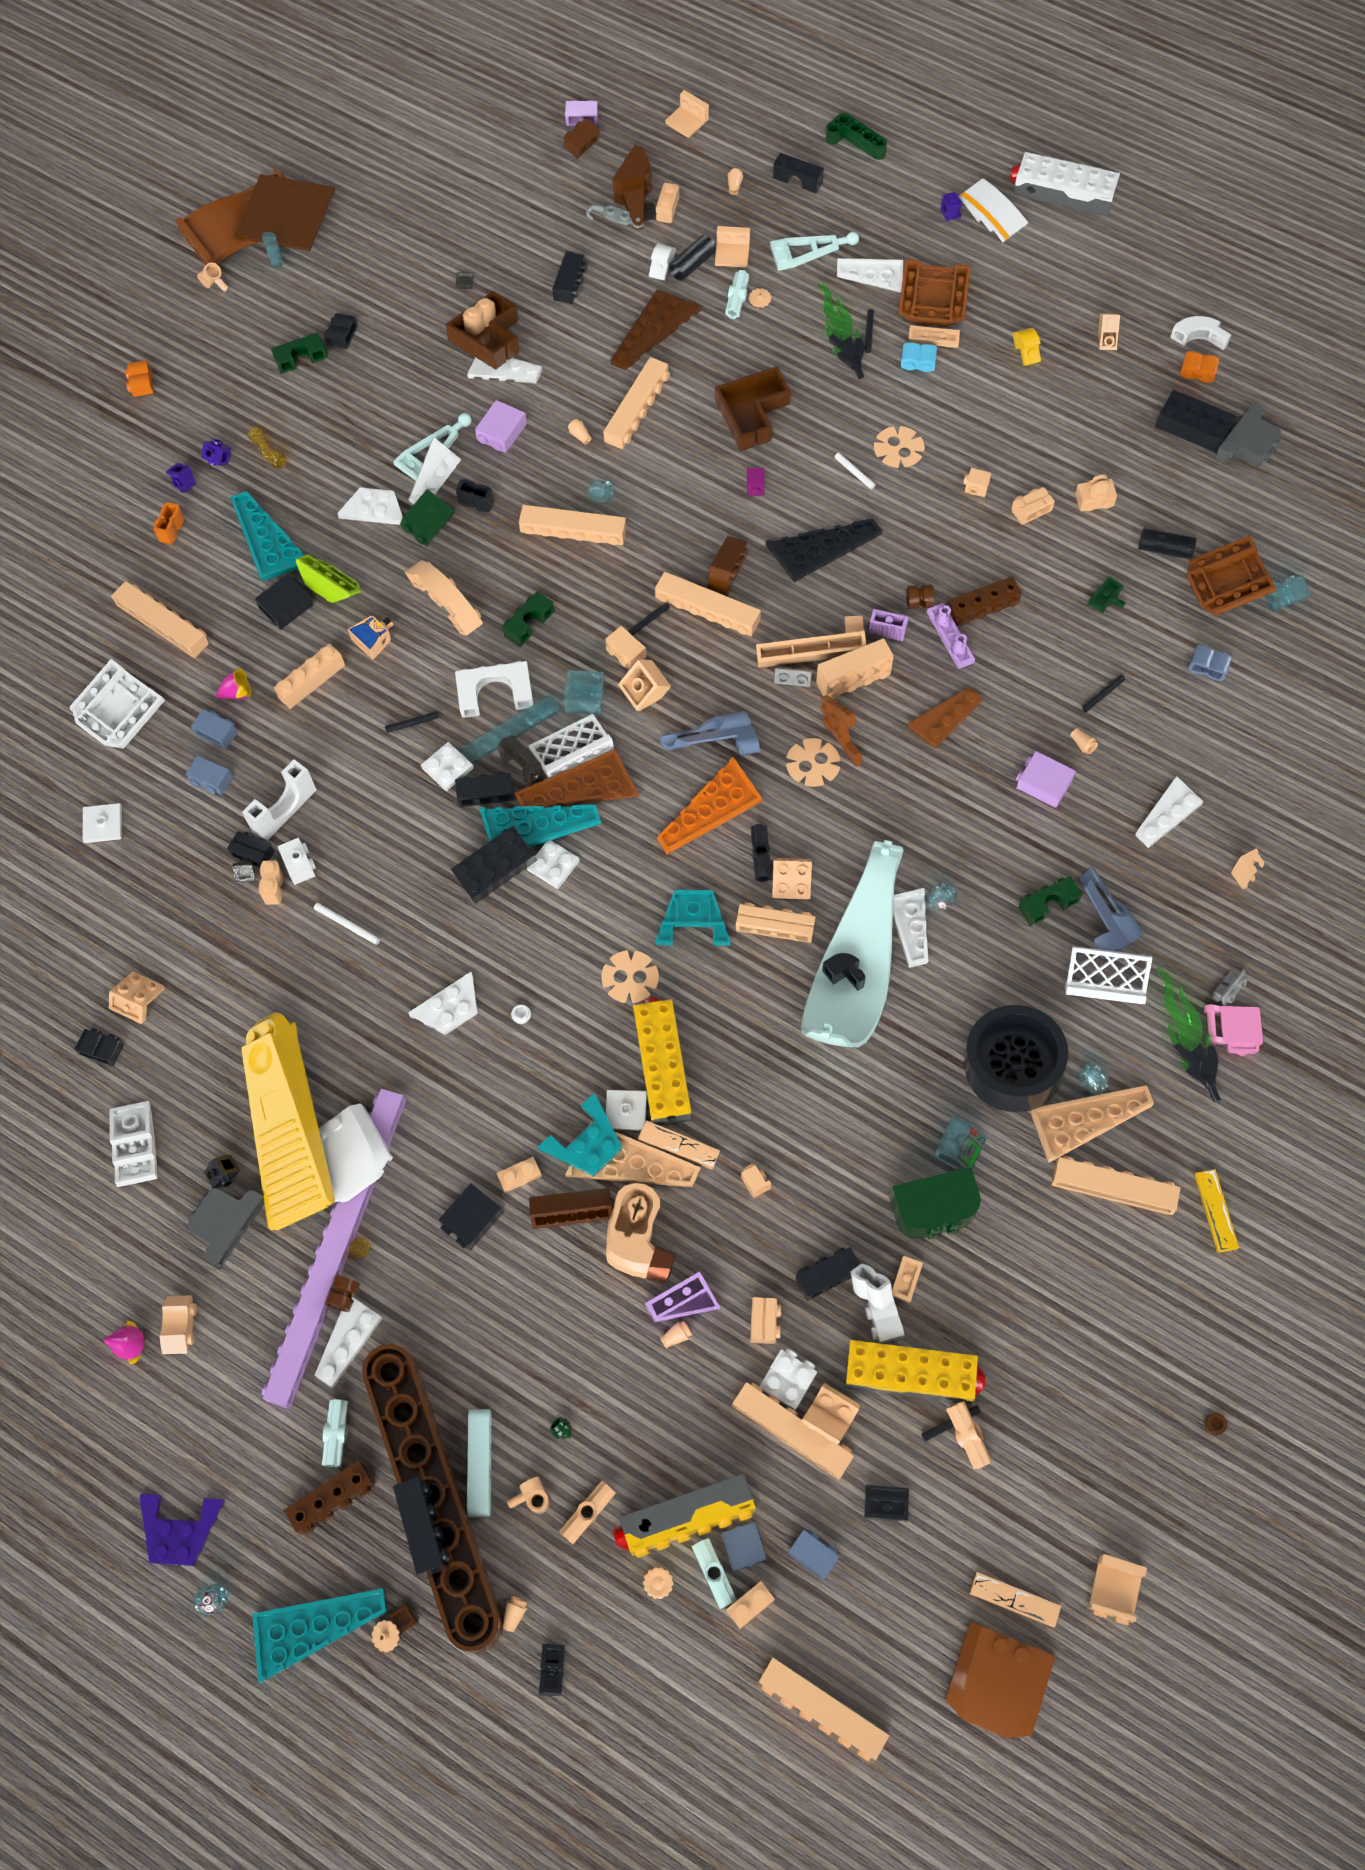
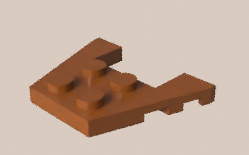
[820,695,862,767]

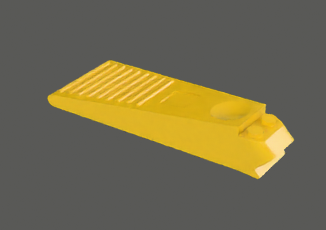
[241,1012,335,1231]

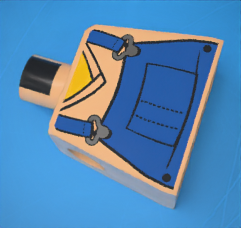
[348,616,393,660]

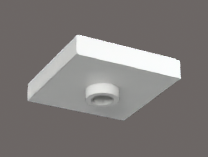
[83,803,122,843]
[606,1090,647,1131]

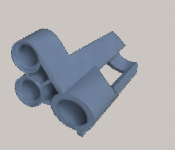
[660,711,760,755]
[1080,867,1144,961]

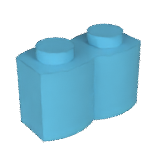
[901,343,937,372]

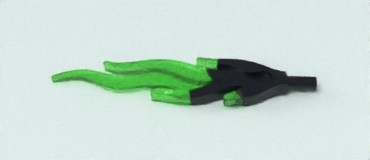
[819,283,864,379]
[1156,968,1221,1103]

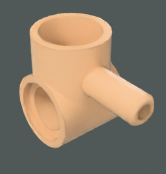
[197,263,229,292]
[507,1476,550,1514]

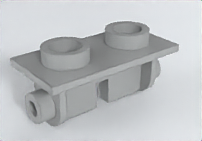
[774,666,812,687]
[1212,969,1247,1006]

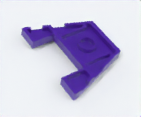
[140,1494,225,1566]

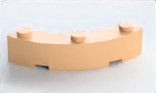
[405,560,483,636]

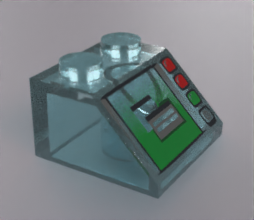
[934,1116,987,1171]

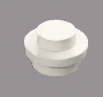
[511,1005,531,1024]

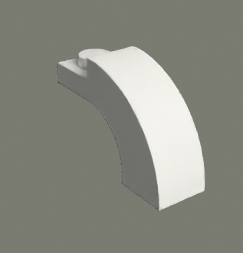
[1170,316,1231,350]

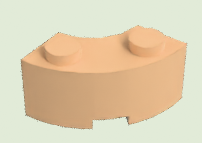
[160,1295,197,1354]

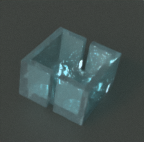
[564,670,605,715]

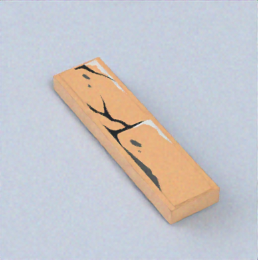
[638,1120,720,1170]
[969,1572,1061,1628]

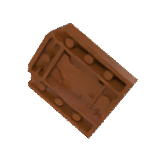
[898,259,971,326]
[1187,535,1276,616]
[945,1622,1055,1738]

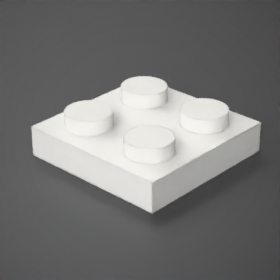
[421,742,474,791]
[527,840,580,889]

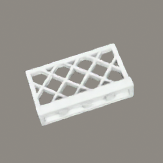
[529,714,614,778]
[1065,946,1152,1004]

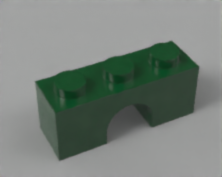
[271,332,328,374]
[502,591,555,647]
[1018,876,1083,926]

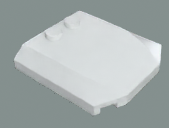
[70,659,165,749]
[319,1103,393,1205]

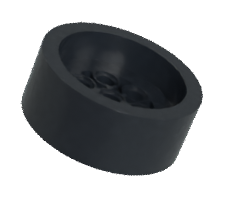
[964,1005,1068,1112]

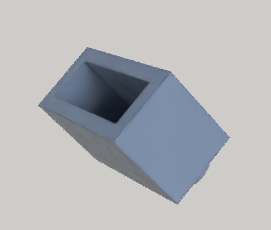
[191,709,238,750]
[186,756,233,795]
[788,1530,840,1580]

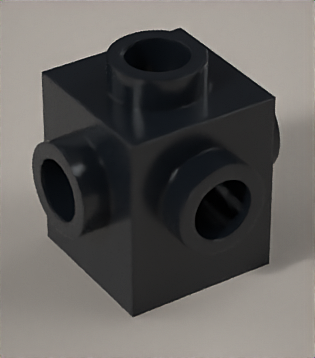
[204,1154,240,1188]

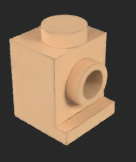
[741,1164,771,1199]

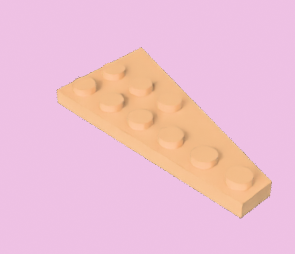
[1031,1085,1154,1163]
[565,1121,701,1187]

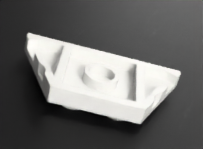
[338,487,403,525]
[408,972,478,1035]

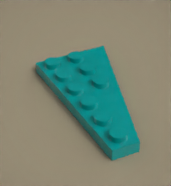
[230,491,304,581]
[252,1588,387,1683]

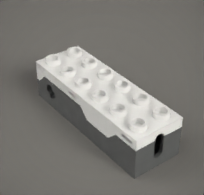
[1010,152,1120,216]

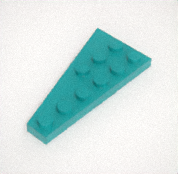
[479,805,602,847]

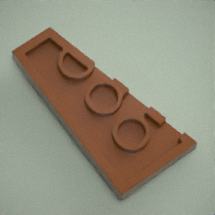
[908,687,983,748]

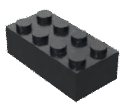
[1155,390,1237,453]
[451,826,538,903]
[393,1477,451,1578]

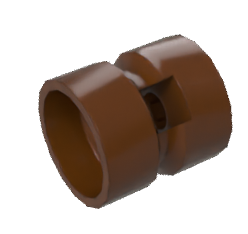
[906,584,934,609]
[324,1275,360,1312]

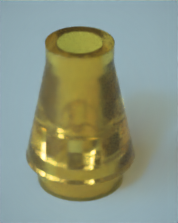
[248,426,271,453]
[261,448,287,469]

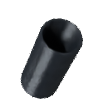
[669,235,716,281]
[1138,527,1197,560]

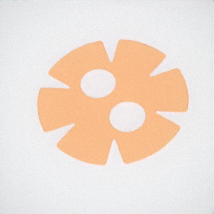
[874,426,925,468]
[786,738,840,787]
[601,950,659,1003]

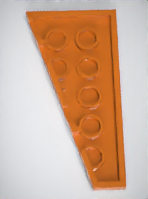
[657,757,762,854]

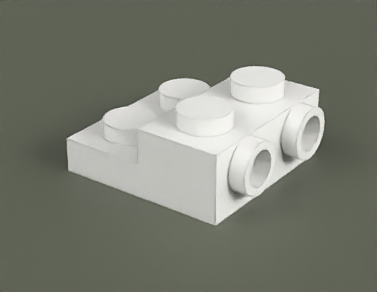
[759,1349,817,1410]

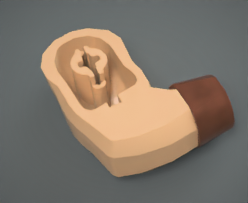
[606,1183,676,1284]

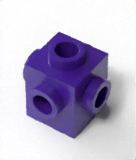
[201,439,231,466]

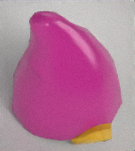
[216,668,251,699]
[104,1320,144,1365]

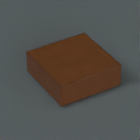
[387,1603,418,1636]

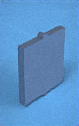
[721,1522,767,1571]

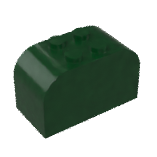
[889,1167,981,1239]

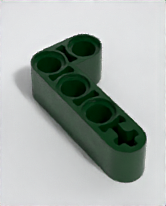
[826,113,887,160]

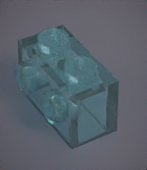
[1266,575,1311,612]

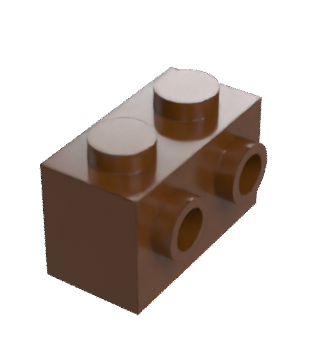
[564,118,600,159]

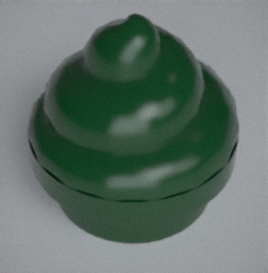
[550,1417,571,1439]

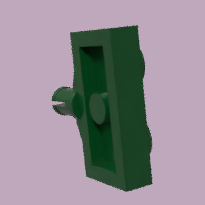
[1088,577,1126,613]

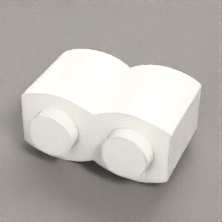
[851,1264,893,1309]
[865,1296,904,1344]

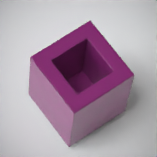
[747,468,764,496]

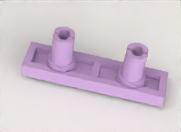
[927,603,975,669]

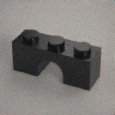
[773,153,824,194]

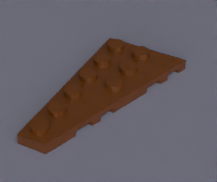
[611,289,701,370]

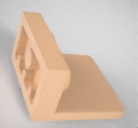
[665,90,709,138]
[715,226,750,267]
[772,858,812,899]
[109,972,165,1024]
[802,1383,861,1444]

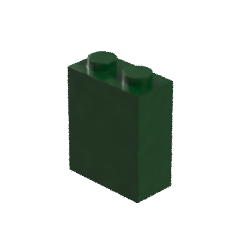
[399,489,455,547]

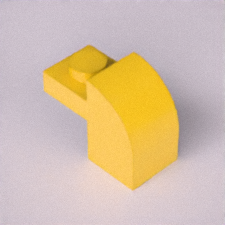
[1012,328,1041,366]

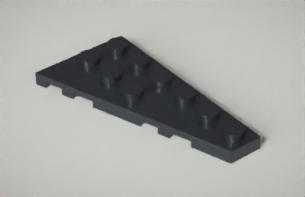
[765,518,882,582]

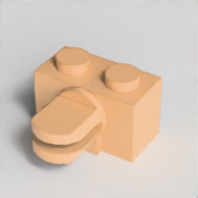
[1075,475,1117,511]

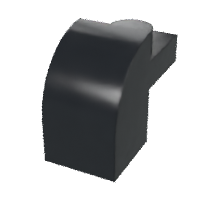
[822,953,866,991]

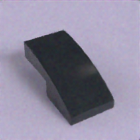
[539,1644,565,1696]

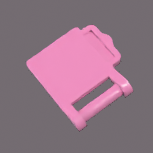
[1204,1004,1263,1056]

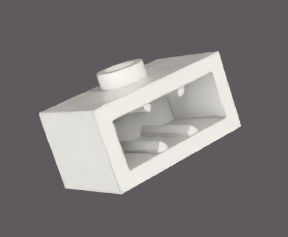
[277,838,316,885]

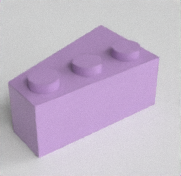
[644,1272,720,1323]

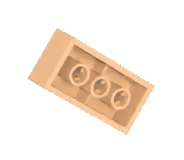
[816,638,894,699]

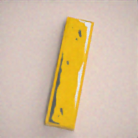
[1194,1169,1239,1253]

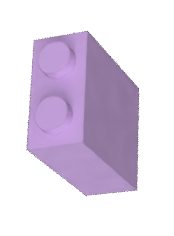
[475,400,527,453]
[1016,751,1076,808]

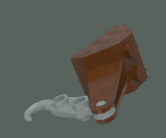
[586,145,653,230]

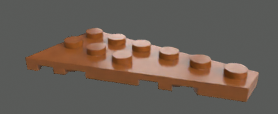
[514,749,639,807]

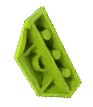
[296,554,361,603]

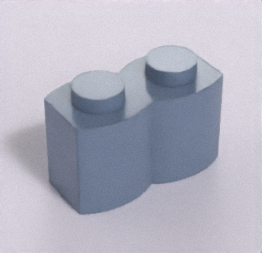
[1188,645,1232,681]

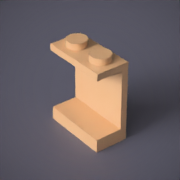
[1088,1554,1147,1625]

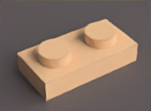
[497,1157,542,1193]
[892,1256,923,1303]

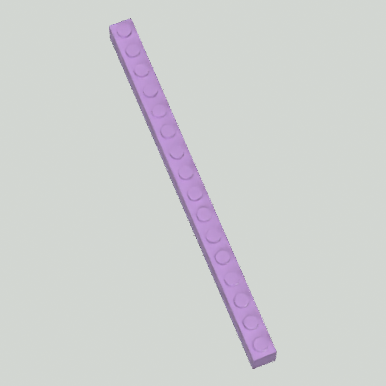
[262,1089,406,1409]

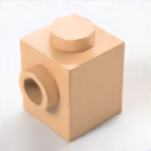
[963,468,991,497]

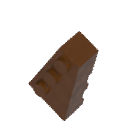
[707,535,749,597]

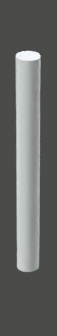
[314,903,380,945]

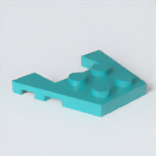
[655,890,730,946]
[538,1093,623,1177]

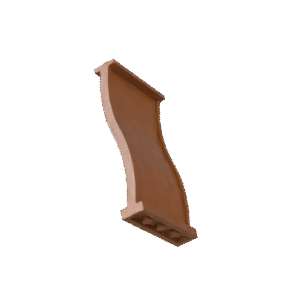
[175,168,285,266]

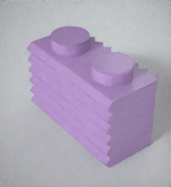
[565,100,598,126]
[868,609,909,641]

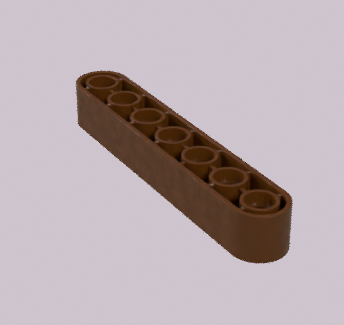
[362,1344,503,1653]

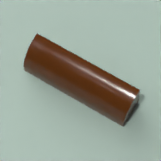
[529,1188,612,1229]

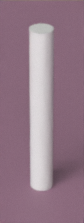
[835,452,875,489]

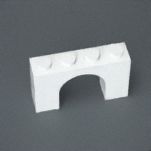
[455,661,534,718]
[242,760,316,840]

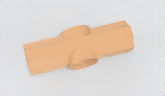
[947,1401,992,1469]
[559,1481,616,1544]

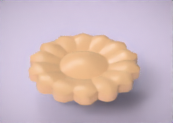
[749,288,772,308]
[643,1567,674,1599]
[372,1620,400,1653]

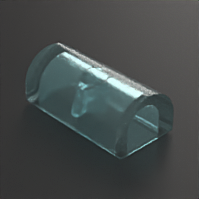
[261,232,283,269]

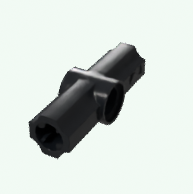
[751,824,772,882]

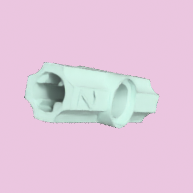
[726,270,749,319]
[322,1399,349,1468]
[692,1538,737,1609]

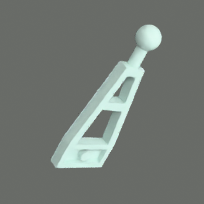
[770,232,859,271]
[394,413,472,481]

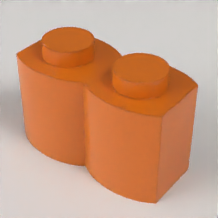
[1180,351,1220,383]
[125,360,154,397]
[153,502,184,545]

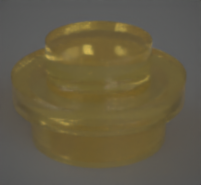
[350,1238,371,1258]

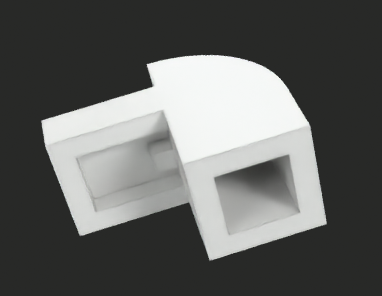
[649,244,676,281]

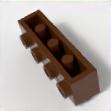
[947,576,1022,626]
[284,1460,375,1535]

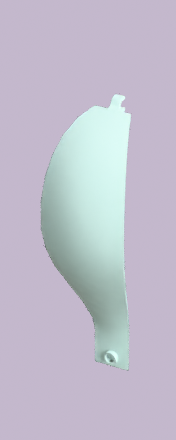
[801,840,904,1047]

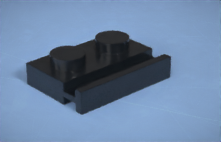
[864,1485,909,1522]

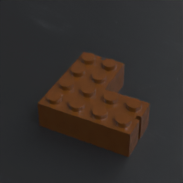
[446,291,519,370]
[715,366,791,451]

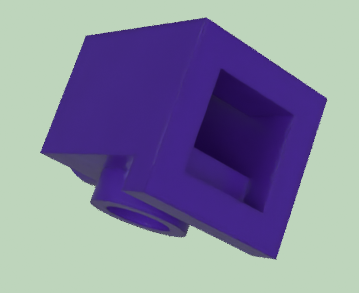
[941,192,962,221]
[166,463,196,493]

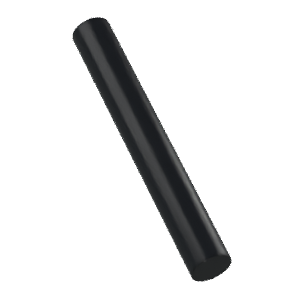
[865,309,874,353]
[628,602,670,636]
[1082,675,1125,712]
[385,711,439,733]
[921,1405,981,1442]

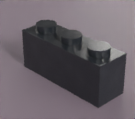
[552,251,587,304]
[455,772,514,807]
[795,1247,860,1301]

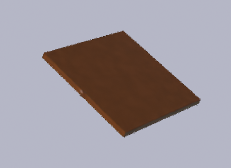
[234,174,335,251]

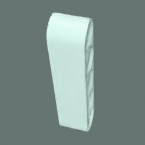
[467,1409,491,1518]

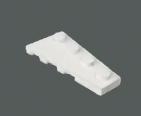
[837,258,903,293]
[467,358,542,383]
[408,437,461,505]
[1135,776,1203,848]
[892,888,928,968]
[314,1297,382,1388]

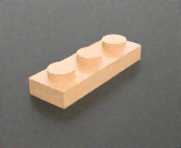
[908,325,960,348]

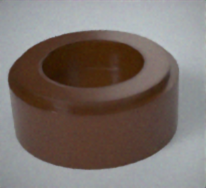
[1204,1413,1227,1436]

